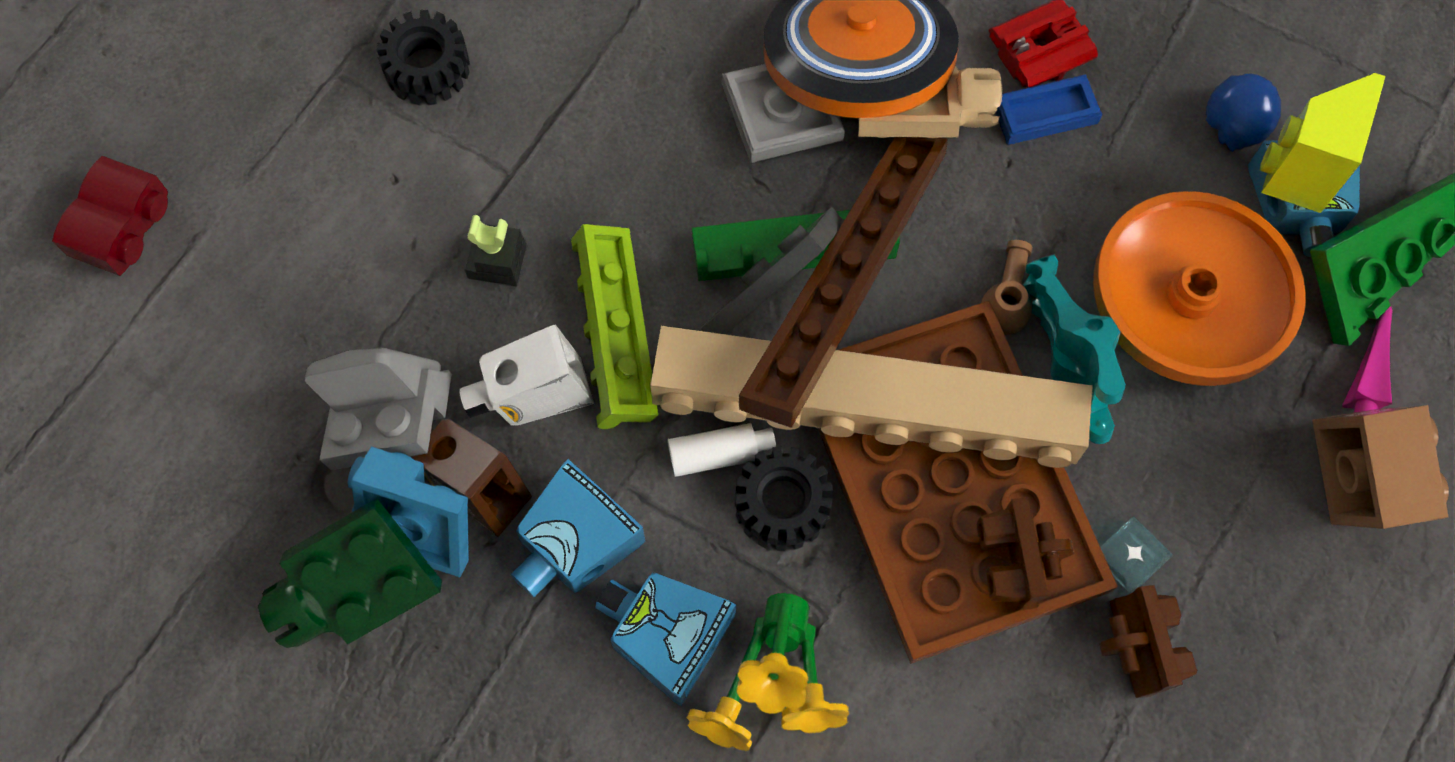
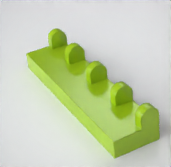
[571,224,659,429]

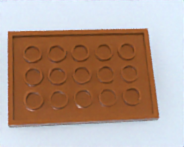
[818,301,1118,664]

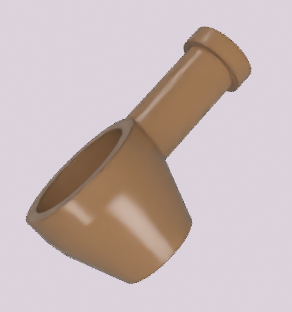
[981,240,1033,335]

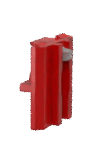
[988,0,1098,88]

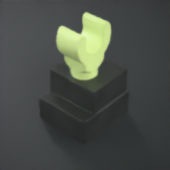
[465,215,527,286]

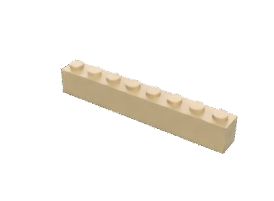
[650,326,1092,468]

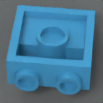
[348,446,469,577]

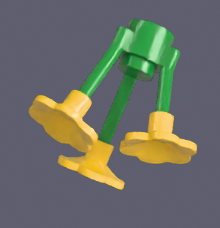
[687,593,849,751]

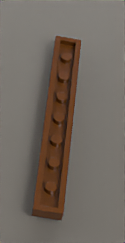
[739,137,948,428]

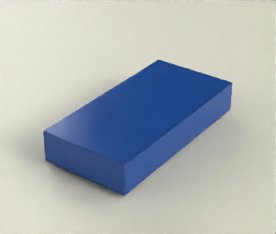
[995,75,1102,145]

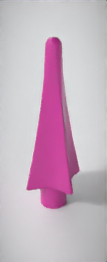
[1342,306,1393,413]

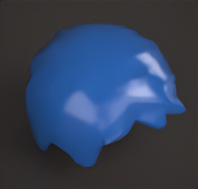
[1205,73,1281,152]

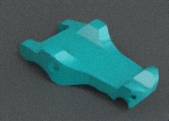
[1023,255,1126,444]

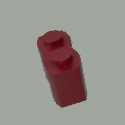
[52,156,168,276]

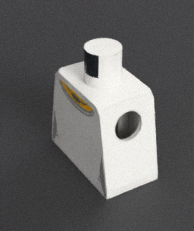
[460,325,594,425]

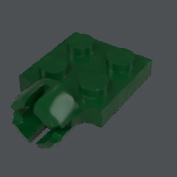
[258,498,442,648]

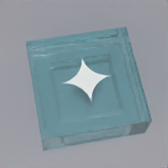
[1100,516,1173,593]

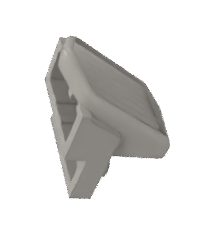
[305,348,452,470]

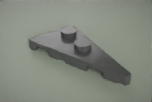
[697,207,844,335]

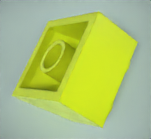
[1260,73,1386,213]

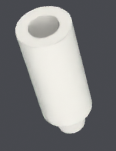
[667,423,776,477]

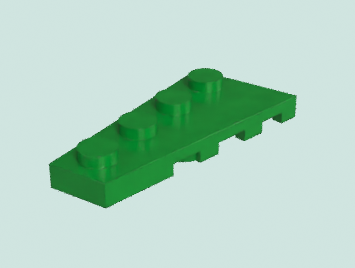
[1310,173,1455,346]

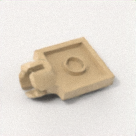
[858,66,1002,138]

